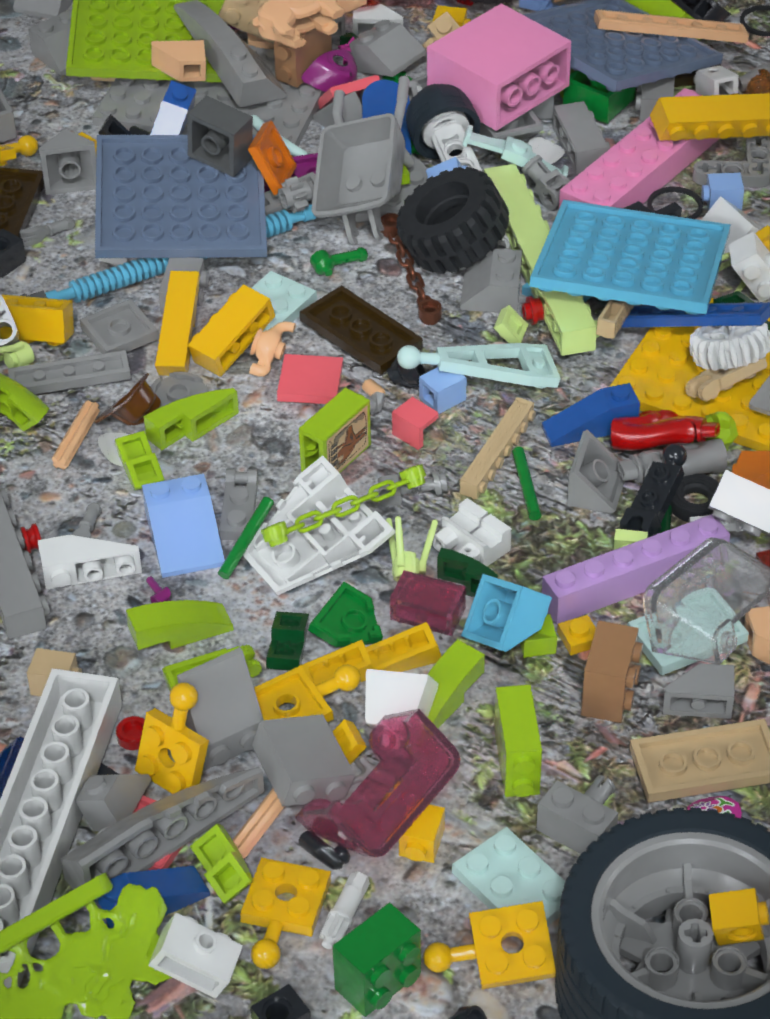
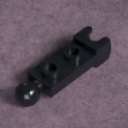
[620,443,687,538]

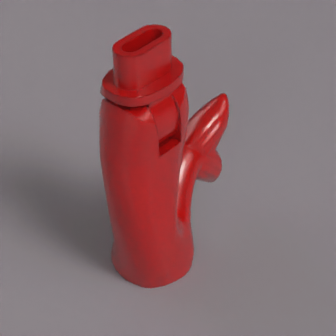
[611,410,720,450]

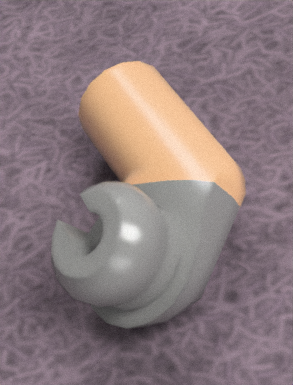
[362,379,386,415]

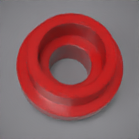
[522,296,544,325]

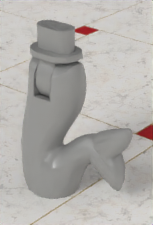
[617,439,727,484]

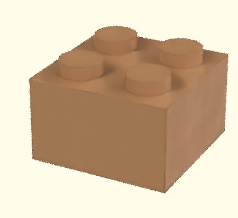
[581,620,643,723]

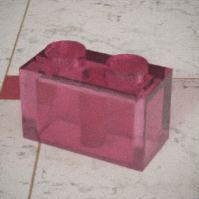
[390,570,466,636]

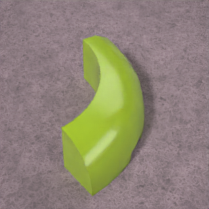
[0,373,49,432]

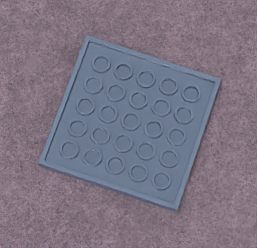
[524,0,724,92]
[95,135,267,258]

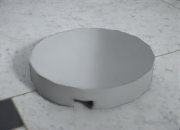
[150,372,209,408]

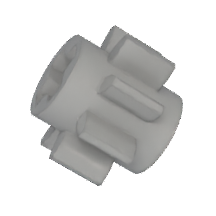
[278,176,312,213]

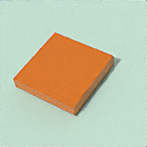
[248,120,297,195]

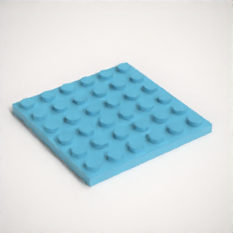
[530,200,731,315]

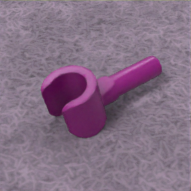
[146,576,172,603]

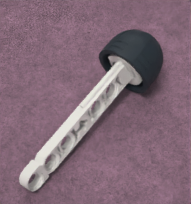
[406,84,511,252]

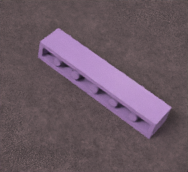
[542,514,730,625]

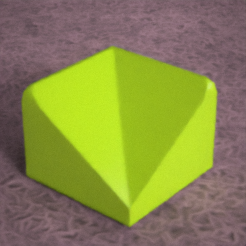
[520,614,557,658]

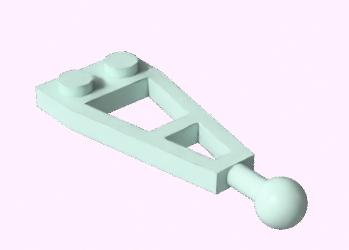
[397,343,560,389]

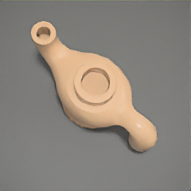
[249,321,296,377]

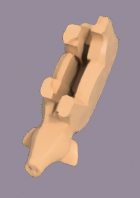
[253,0,367,49]

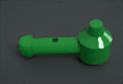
[310,247,368,276]

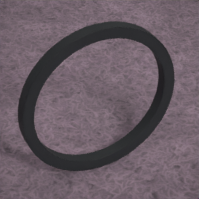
[740,5,770,37]
[647,187,703,219]

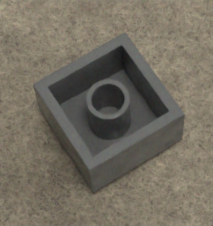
[187,95,253,177]

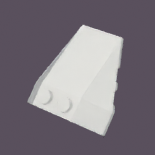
[243,455,395,595]

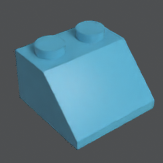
[461,574,552,652]

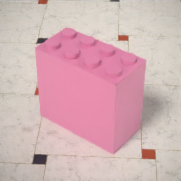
[427,3,571,131]

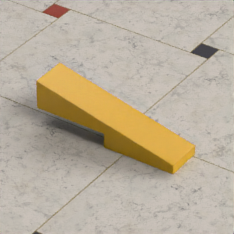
[155,271,200,376]
[300,622,442,685]

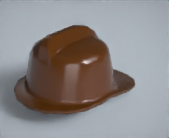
[94,373,161,425]

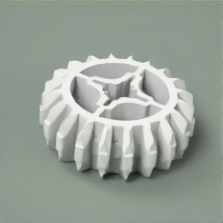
[689,323,770,371]

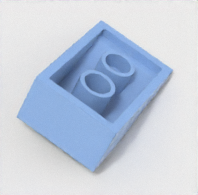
[142,474,225,578]

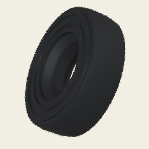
[670,474,719,522]

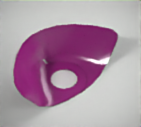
[302,49,358,92]

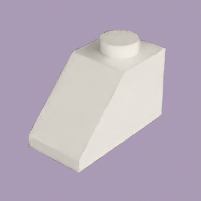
[352,2,403,36]

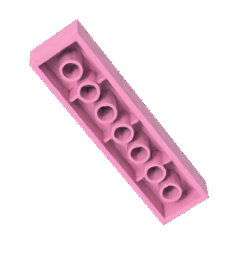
[559,88,720,209]

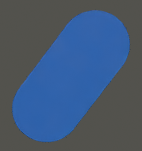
[362,80,411,155]

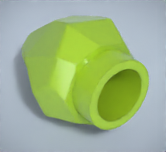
[705,412,738,451]

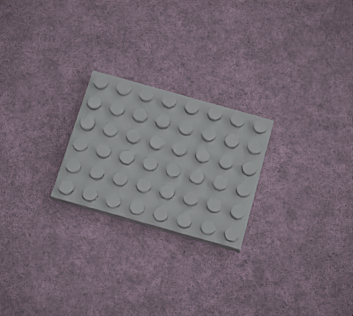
[92,45,338,157]

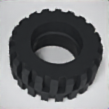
[396,167,509,274]

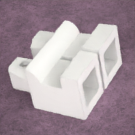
[433,498,511,566]

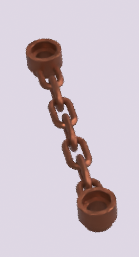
[381,213,442,325]

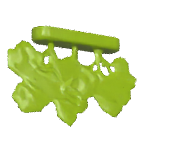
[0,872,172,1019]

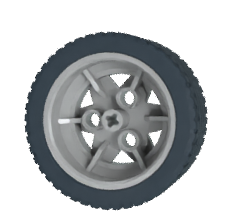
[555,808,770,1019]

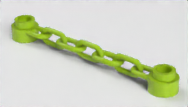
[261,464,426,547]

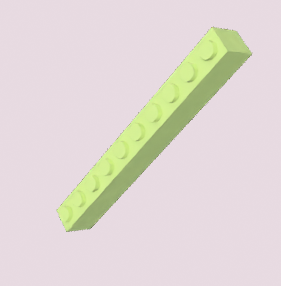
[484,164,600,356]

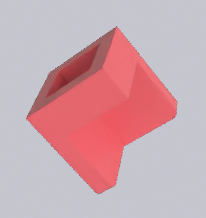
[392,396,439,450]

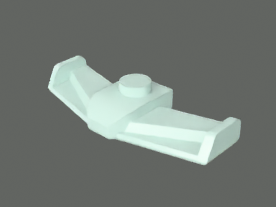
[463,125,569,177]

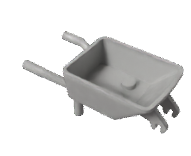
[311,76,415,245]

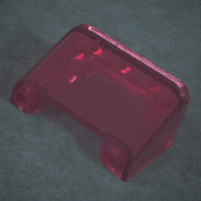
[295,709,460,858]

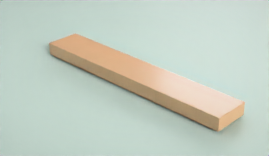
[594,9,749,43]

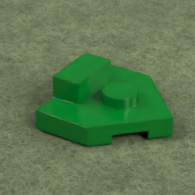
[308,582,383,648]

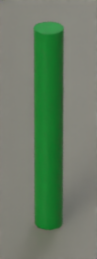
[512,447,542,520]
[218,497,274,579]

